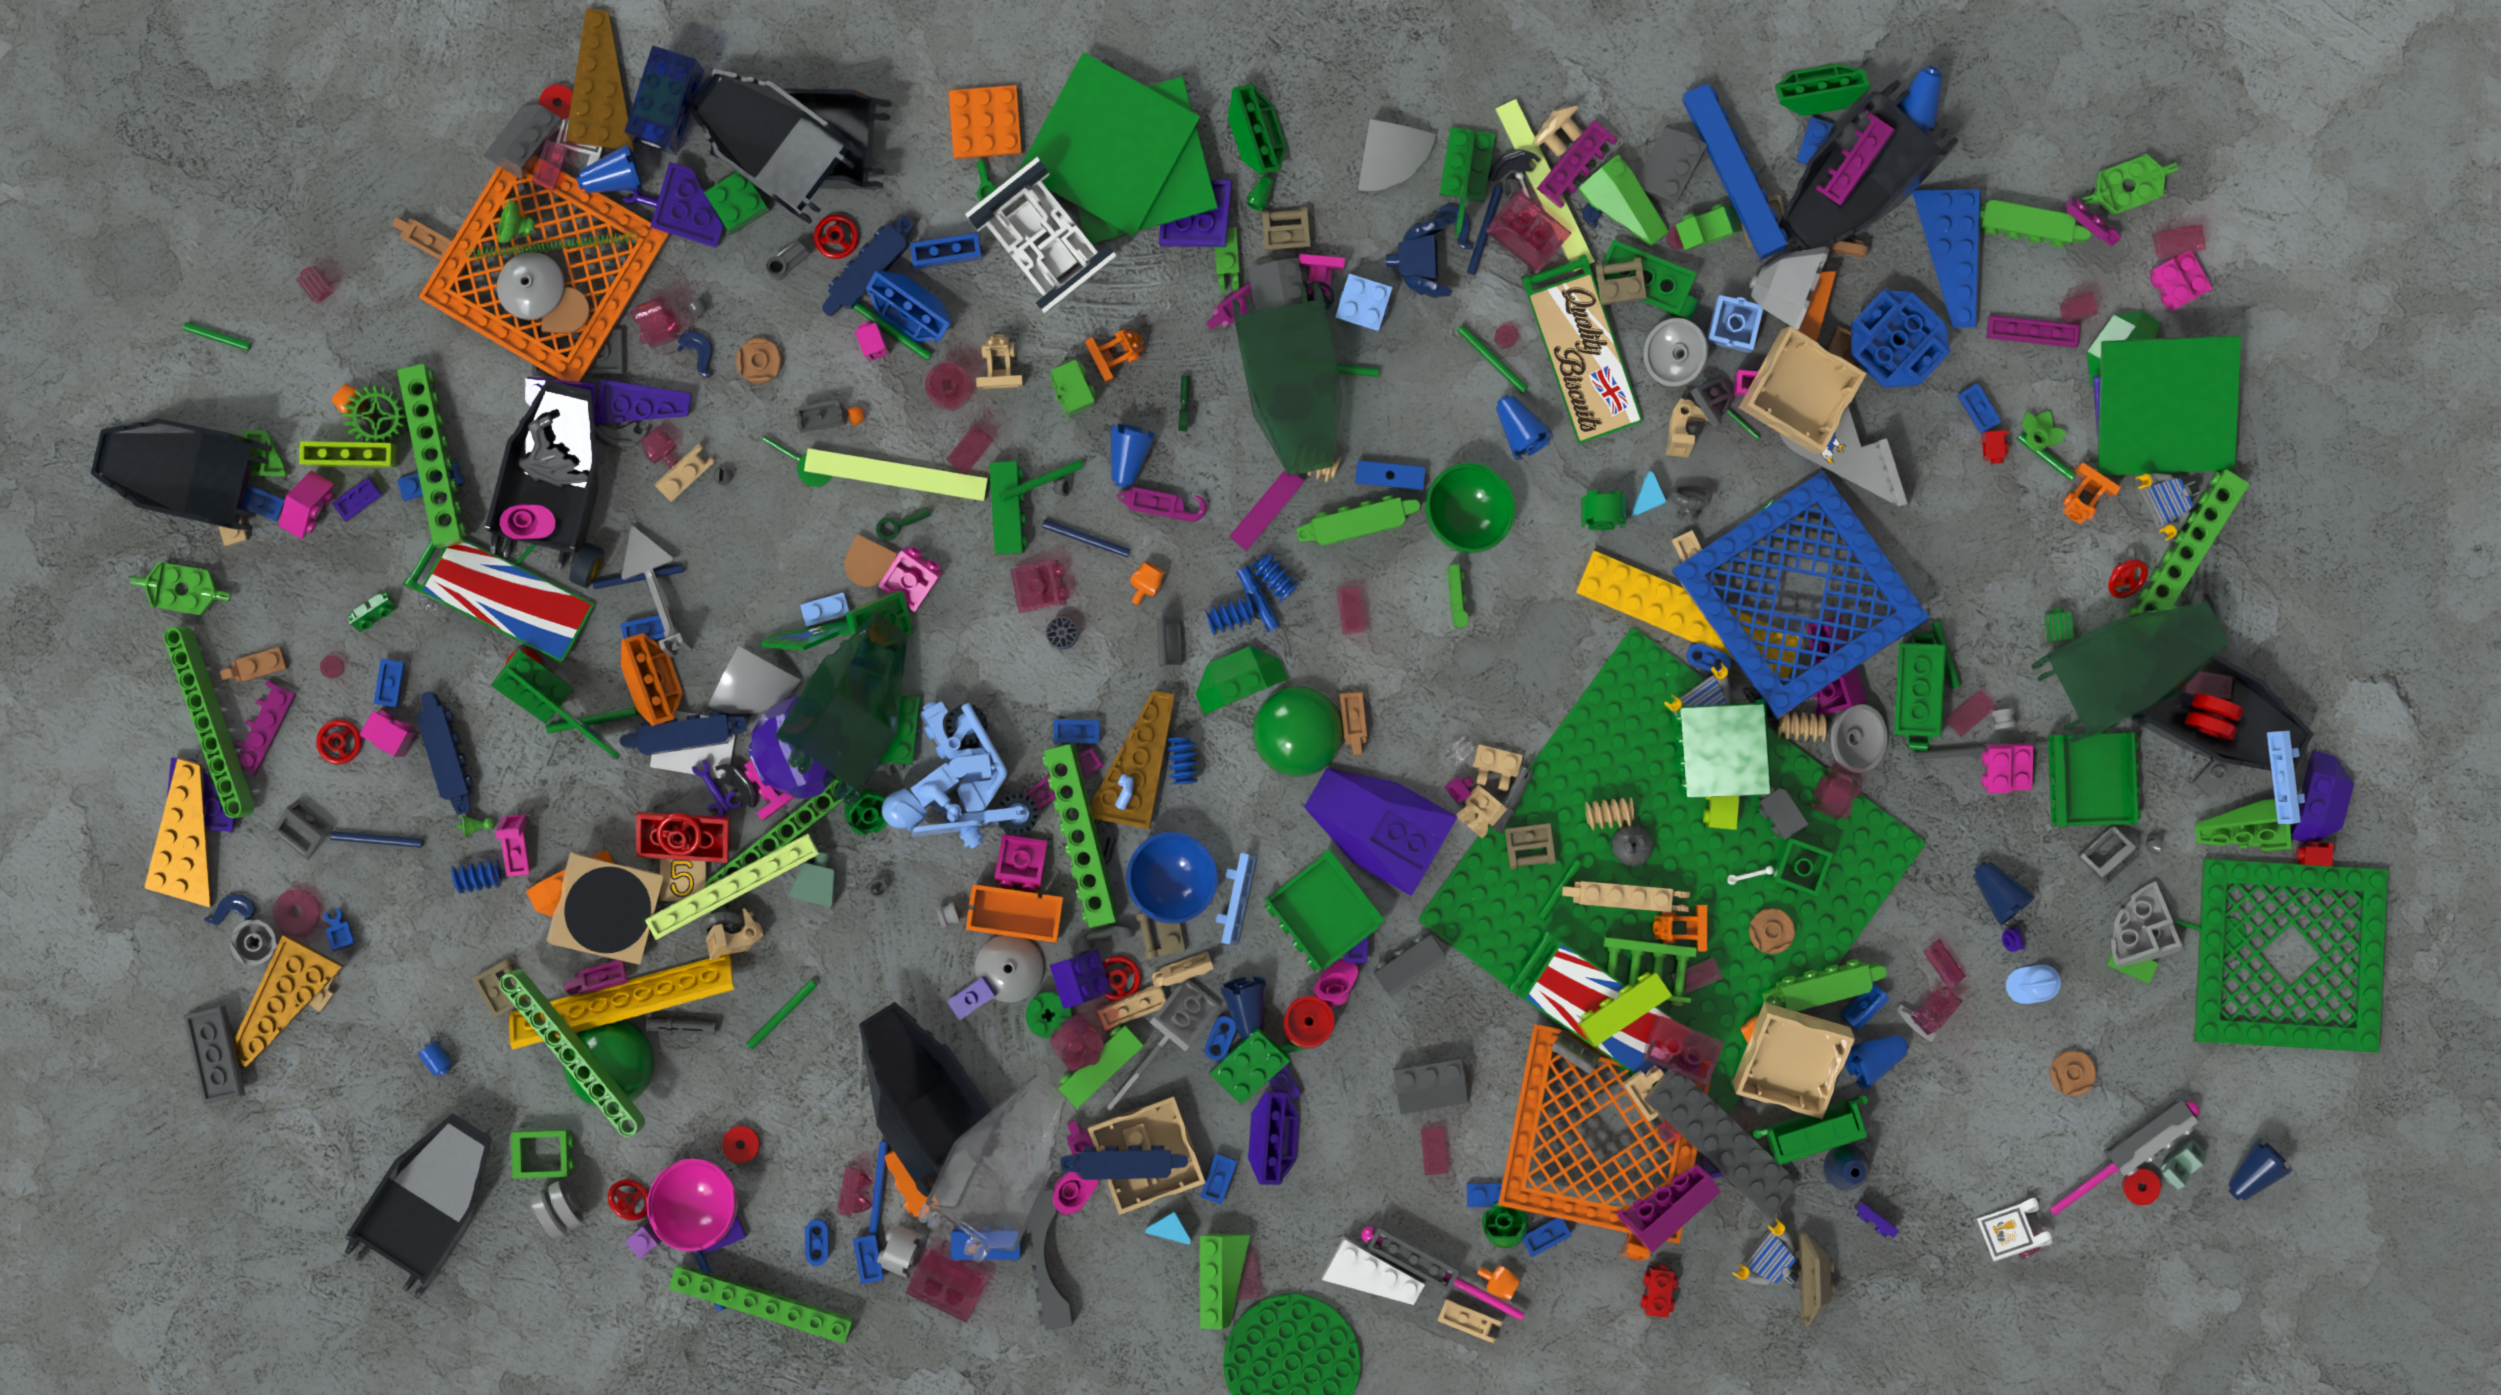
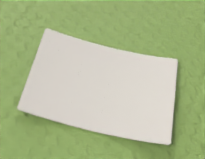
[650,711,735,778]

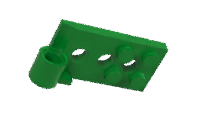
[1595,240,1699,321]

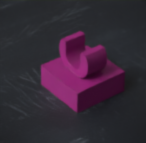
[1444,776,1474,804]

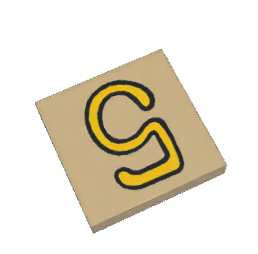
[660,859,707,901]

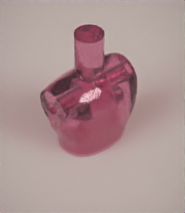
[640,428,677,469]

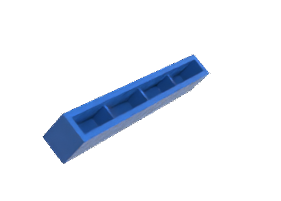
[1682,83,1788,261]

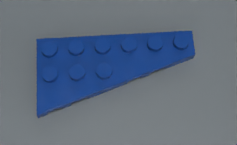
[1912,190,1981,328]

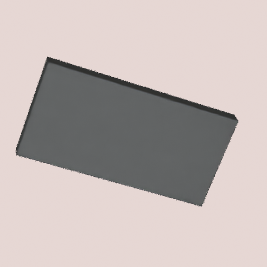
[532,329,624,377]
[184,1005,245,1104]

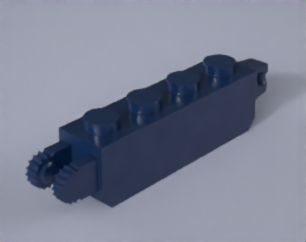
[822,216,915,316]
[417,691,474,815]
[619,711,747,756]
[1060,1145,1189,1180]

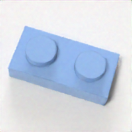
[800,592,850,627]

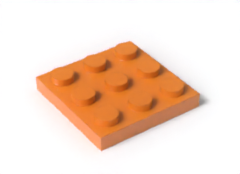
[949,85,1022,159]

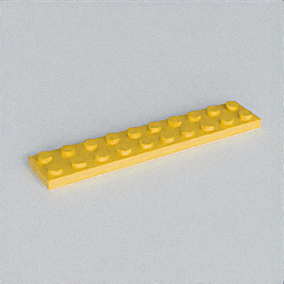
[1576,551,1804,678]
[509,954,734,1050]

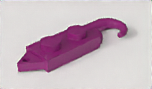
[1116,487,1207,522]

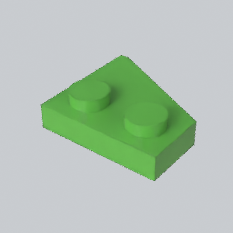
[243,430,288,477]

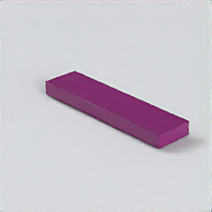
[1986,315,2080,348]
[1229,467,1305,552]
[1022,747,1104,811]

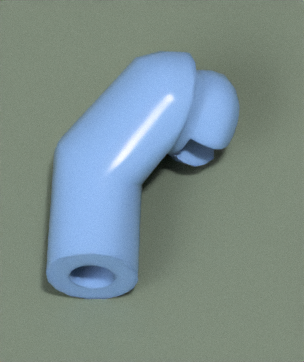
[1115,774,1134,810]

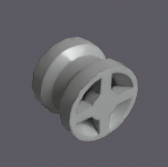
[1991,708,2017,729]
[936,901,960,928]

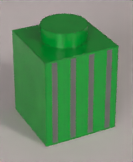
[2044,608,2075,643]

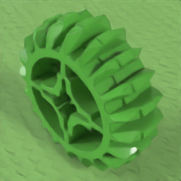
[342,385,406,443]

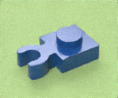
[324,908,356,952]

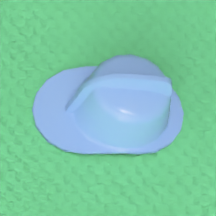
[2006,965,2061,1004]

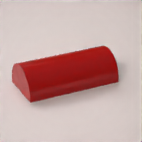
[636,811,732,863]

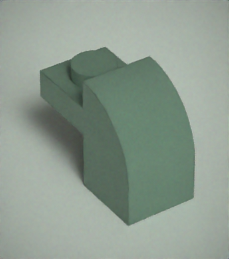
[2160,1138,2207,1190]

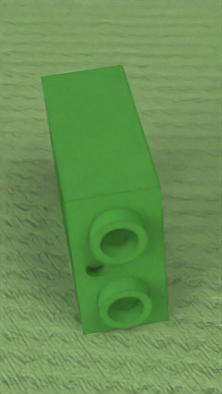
[511,1129,575,1179]

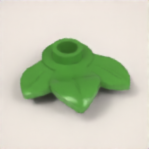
[2022,411,2066,451]

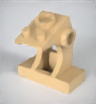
[976,334,1024,389]
[1666,398,1708,458]
[706,908,764,960]

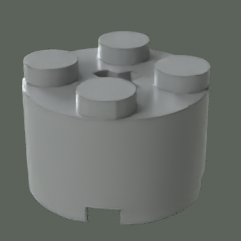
[231,919,282,965]
[877,1225,926,1278]

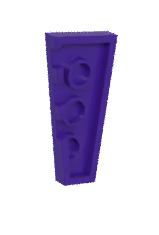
[595,379,692,424]

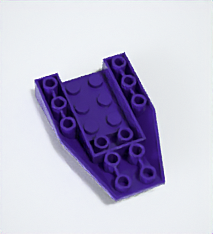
[1304,768,1457,896]

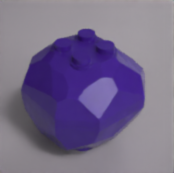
[749,697,850,799]

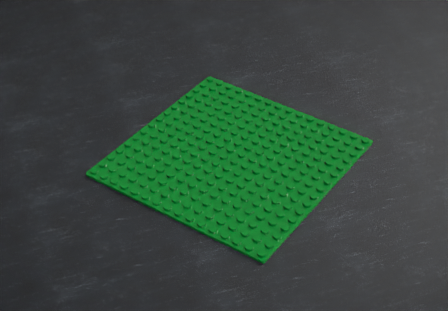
[1419,628,1925,1114]

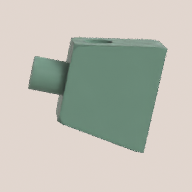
[789,852,837,907]

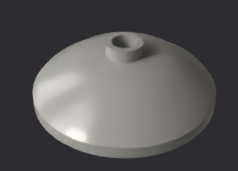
[497,252,565,320]
[1644,318,1708,387]
[1831,704,1888,773]
[975,935,1044,1002]

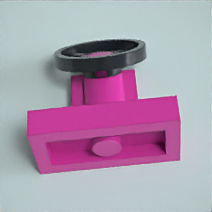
[1299,254,1345,312]

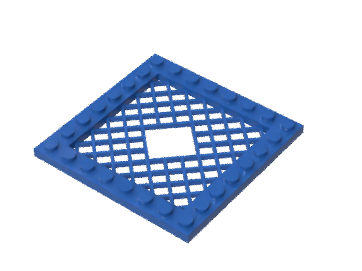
[1672,471,1930,719]

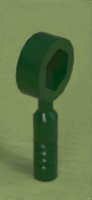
[1178,375,1190,432]
[876,508,931,541]

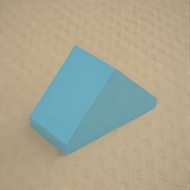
[1631,471,1666,517]
[1145,1210,1191,1245]

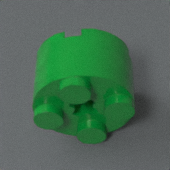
[1581,490,1627,531]
[1025,991,1073,1038]

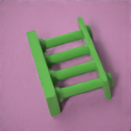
[1603,937,1697,1006]

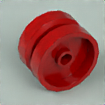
[2185,693,2244,740]
[1283,996,1334,1049]

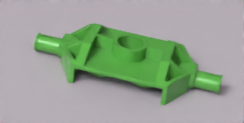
[2081,154,2179,215]
[130,562,232,616]

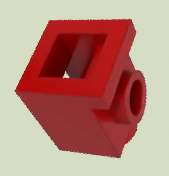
[1981,430,2009,465]
[2296,842,2333,866]

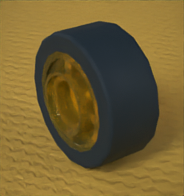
[569,542,604,588]

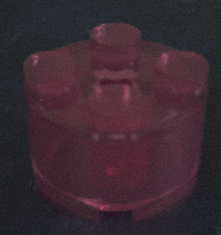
[631,296,680,348]
[925,363,973,411]
[1811,767,1862,820]
[1050,1016,1103,1071]

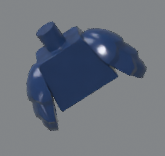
[1386,218,1453,298]

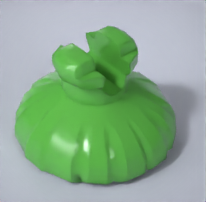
[497,200,535,243]

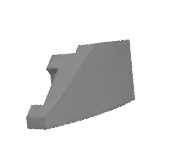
[1897,1004,1936,1042]

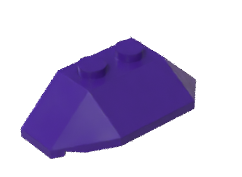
[2291,750,2354,843]
[1248,1092,1299,1185]

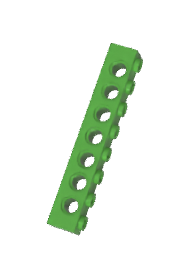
[397,364,467,548]
[2125,469,2249,639]
[1043,742,1120,928]
[669,1263,854,1344]

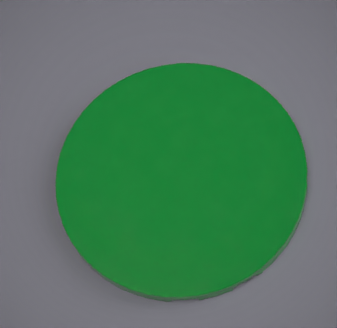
[1223,1293,1361,1395]

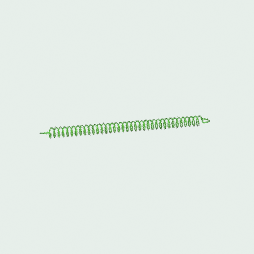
[466,232,639,259]

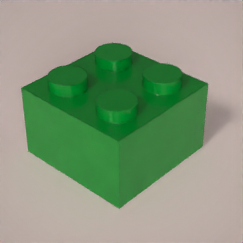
[704,172,770,235]
[1771,838,1833,897]

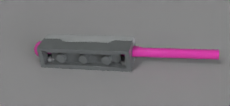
[2049,1098,2200,1216]
[1361,1225,1525,1321]

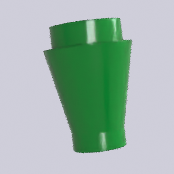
[1246,176,1273,212]

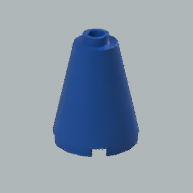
[1899,66,1943,133]
[576,144,643,193]
[1496,395,1554,460]
[1110,424,1156,488]
[1845,1035,1909,1090]

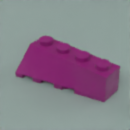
[1807,615,1867,717]
[1616,1164,1721,1253]

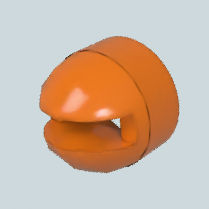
[847,407,865,426]

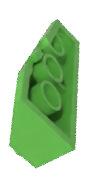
[1578,155,1669,246]
[2195,799,2292,851]

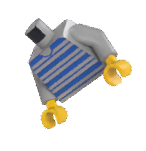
[2135,473,2200,541]
[1664,663,1731,717]
[1732,1218,1800,1285]

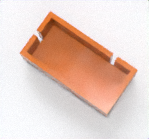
[966,884,1064,943]

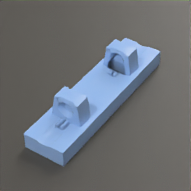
[2267,731,2305,824]
[1216,853,1257,945]

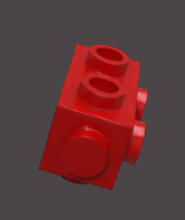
[1640,1264,1677,1318]

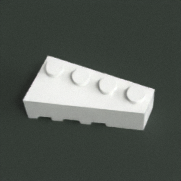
[1322,1237,1425,1305]

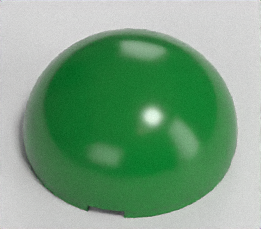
[1425,462,1515,553]
[1252,686,1343,777]
[562,1020,654,1108]

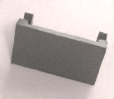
[794,400,845,433]

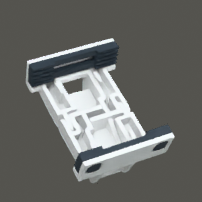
[965,157,1116,315]

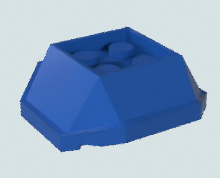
[1851,290,1950,388]

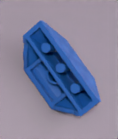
[866,270,951,342]

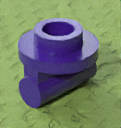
[2002,926,2025,952]

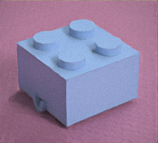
[1335,274,1392,332]
[1707,295,1763,353]

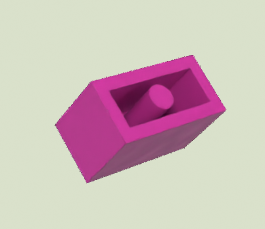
[855,321,890,362]

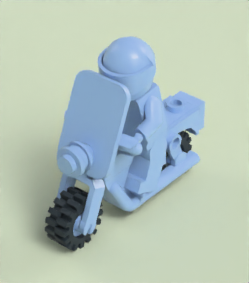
[882,701,1038,849]

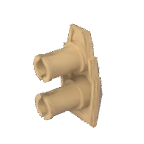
[1532,106,1583,157]

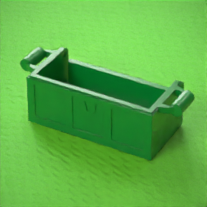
[1894,632,1947,751]
[1751,1094,1868,1165]

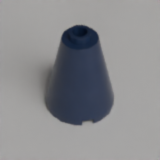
[1973,861,2035,925]
[1220,976,1266,1039]
[2228,1137,2293,1201]
[1823,1145,1869,1190]

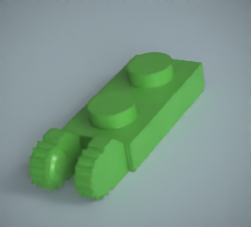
[1215,227,1239,292]
[1447,564,1468,629]

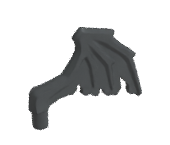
[519,415,588,488]

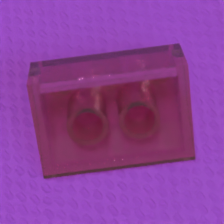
[1486,190,1571,273]
[1643,1015,1725,1085]
[905,1248,988,1323]

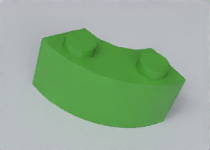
[1676,203,1743,250]

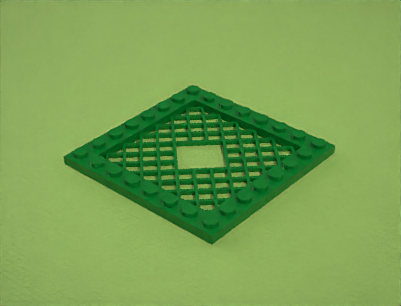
[2194,859,2388,1053]

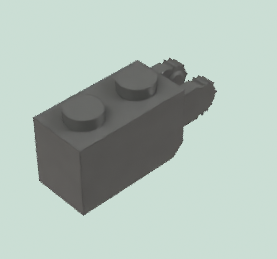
[1757,787,1808,840]

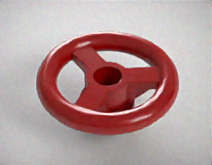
[814,214,859,259]
[2108,559,2148,598]
[316,719,362,765]
[656,813,702,856]
[1102,956,1141,1001]
[608,1179,649,1221]

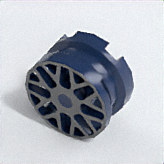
[1046,617,1078,650]

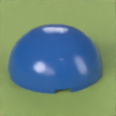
[1126,832,1217,924]

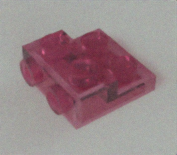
[1010,560,1069,614]

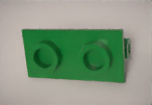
[348,591,398,632]

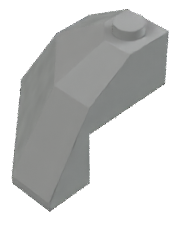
[1749,247,1829,330]

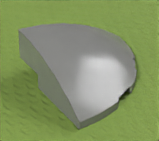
[1358,119,1436,192]
[708,646,802,715]
[2111,881,2182,967]

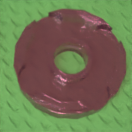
[273,889,320,935]

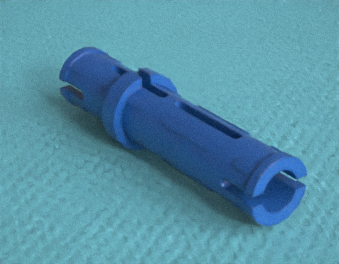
[1235,566,1281,632]

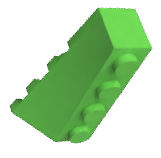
[1200,1233,1252,1329]

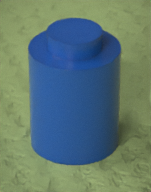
[418,1041,453,1077]

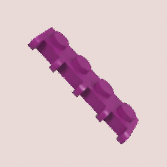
[1815,112,1895,207]
[1536,120,1617,208]
[235,681,296,776]

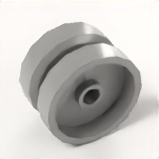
[531,1180,585,1240]

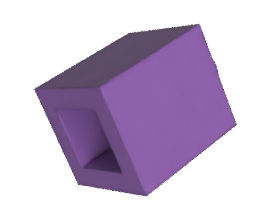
[625,1224,661,1259]

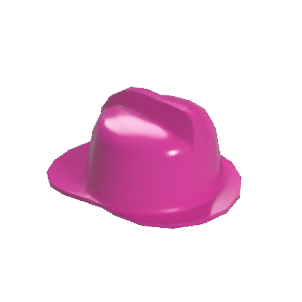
[500,503,556,539]
[1314,960,1358,1009]
[1053,1172,1098,1215]

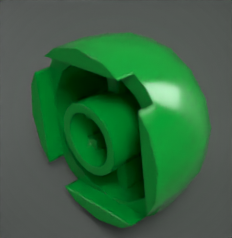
[844,789,888,836]
[1481,1202,1528,1249]

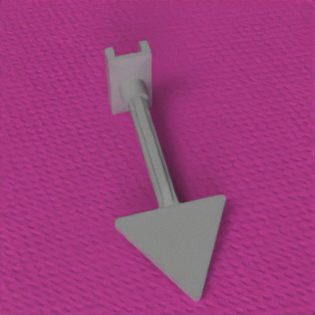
[622,526,692,657]

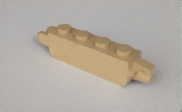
[1561,881,1690,912]

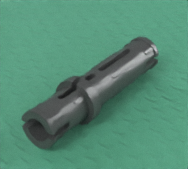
[1490,767,1534,834]
[646,1016,717,1035]

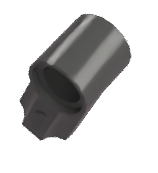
[766,239,810,280]

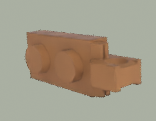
[392,217,452,261]
[220,647,288,682]
[1339,691,1367,756]

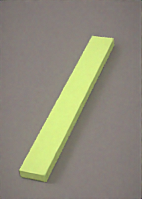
[1495,99,1595,272]
[804,448,988,501]
[645,833,819,940]

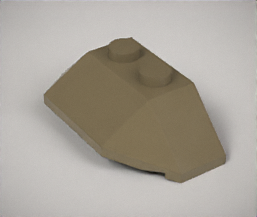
[1798,1231,1835,1326]

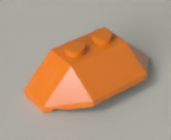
[621,633,683,726]
[526,850,615,917]

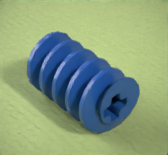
[1250,553,1299,603]
[1204,596,1255,635]
[1168,738,1198,784]
[451,859,502,894]

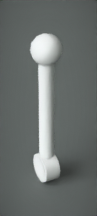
[1515,172,1538,217]
[1727,866,1774,885]

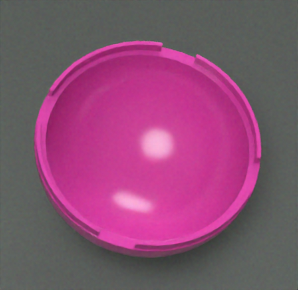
[647,1159,738,1251]

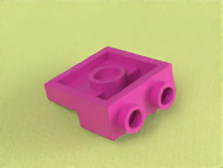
[2149,249,2213,311]
[878,546,943,612]
[1981,744,2033,793]
[995,834,1047,892]

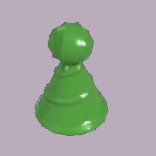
[457,815,495,837]

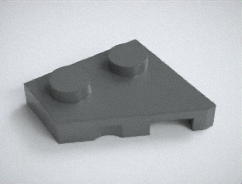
[1691,377,1734,428]

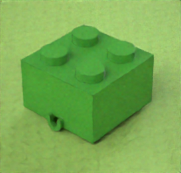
[1049,360,1096,419]

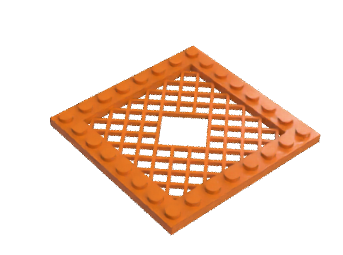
[419,158,670,382]
[1498,1024,1714,1244]

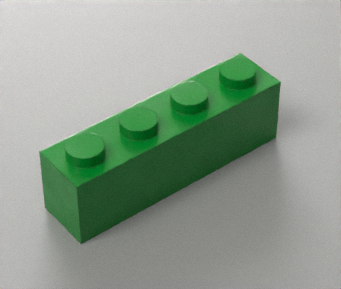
[989,461,1027,555]

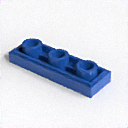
[1355,461,1425,490]

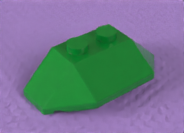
[1775,64,1870,116]
[1228,84,1287,175]
[2086,311,2161,387]
[1196,646,1288,715]

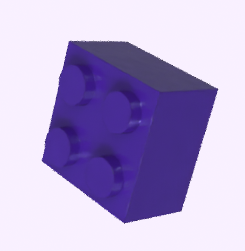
[1050,949,1112,1009]

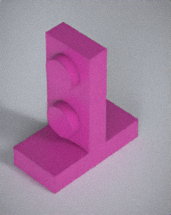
[744,760,796,820]
[496,814,531,877]

